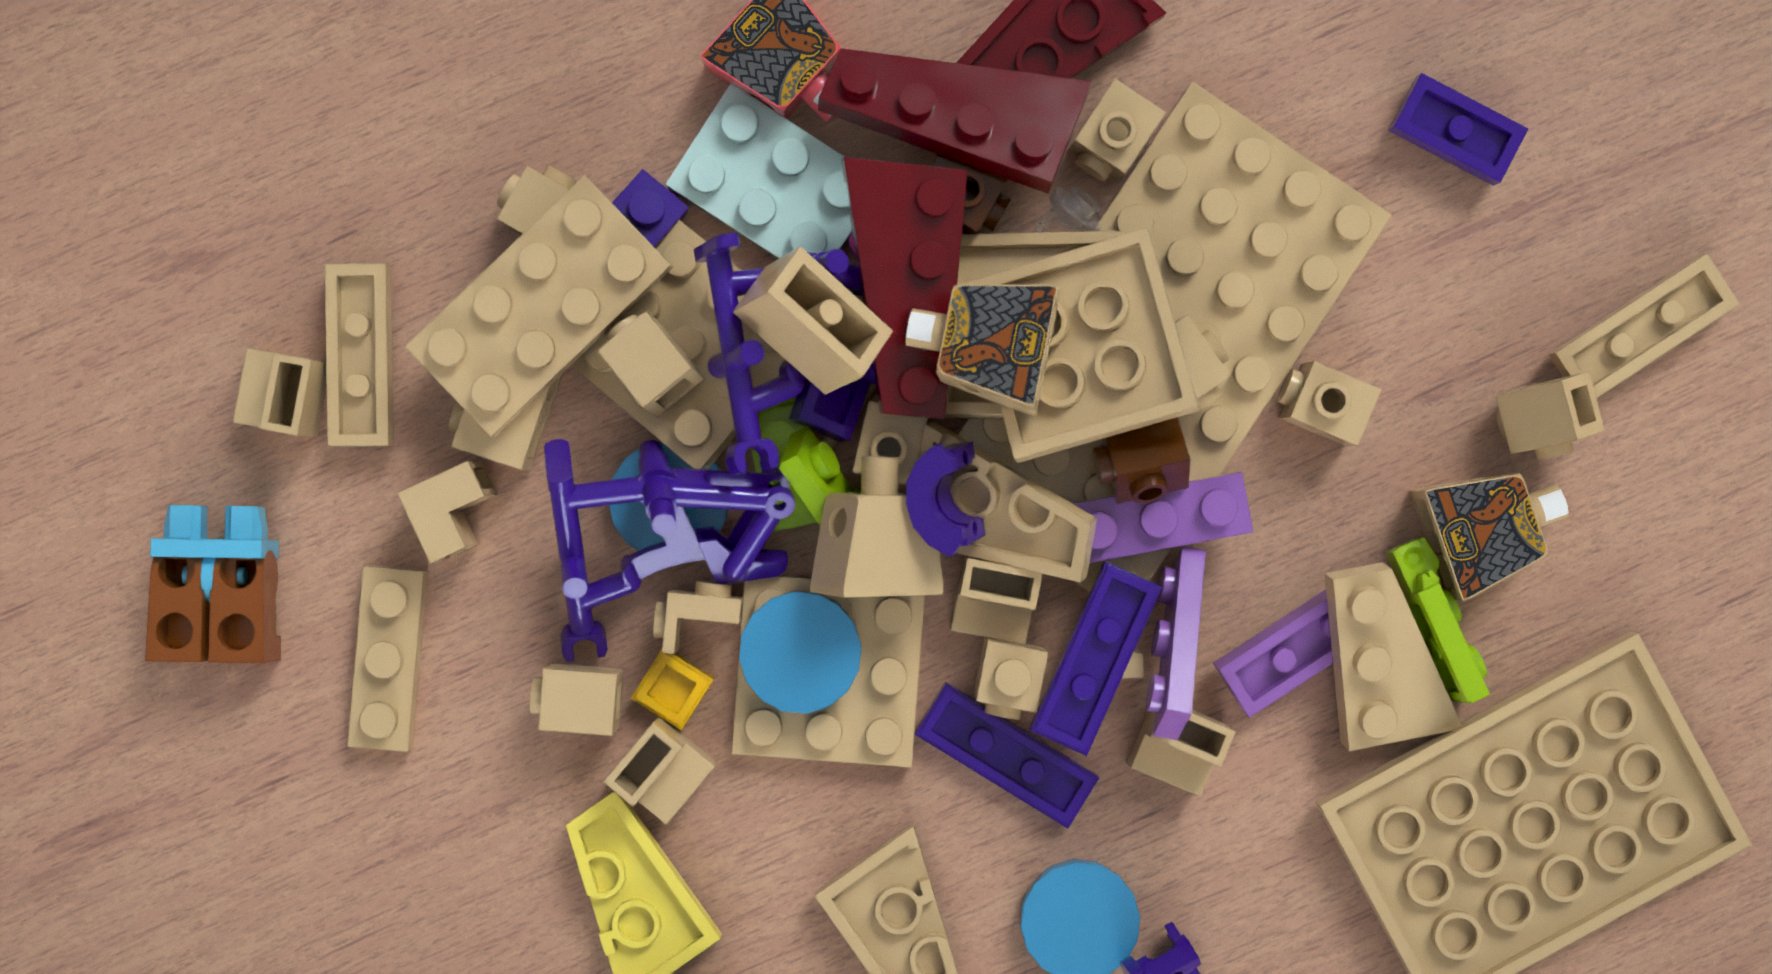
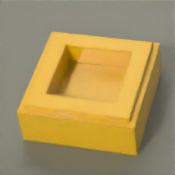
[631,649,715,730]

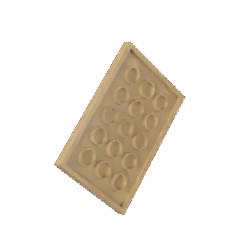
[1315,631,1752,974]

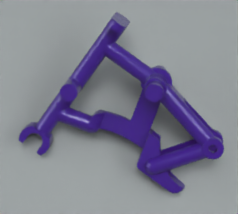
[693,233,876,475]
[544,439,795,662]

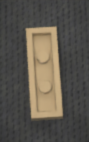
[1548,254,1740,398]
[325,263,394,447]
[347,565,428,752]

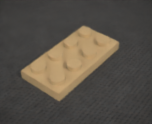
[405,175,673,437]

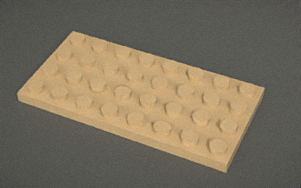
[957,81,1392,592]

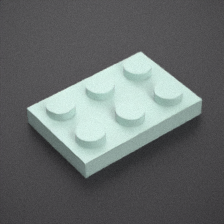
[666,83,852,259]

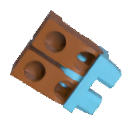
[145,505,281,663]

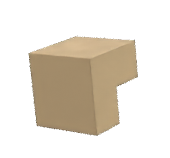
[233,348,327,437]
[397,461,497,563]
[950,555,1043,645]
[1126,710,1236,797]
[603,716,717,825]

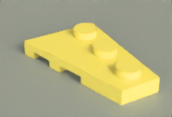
[566,791,722,974]

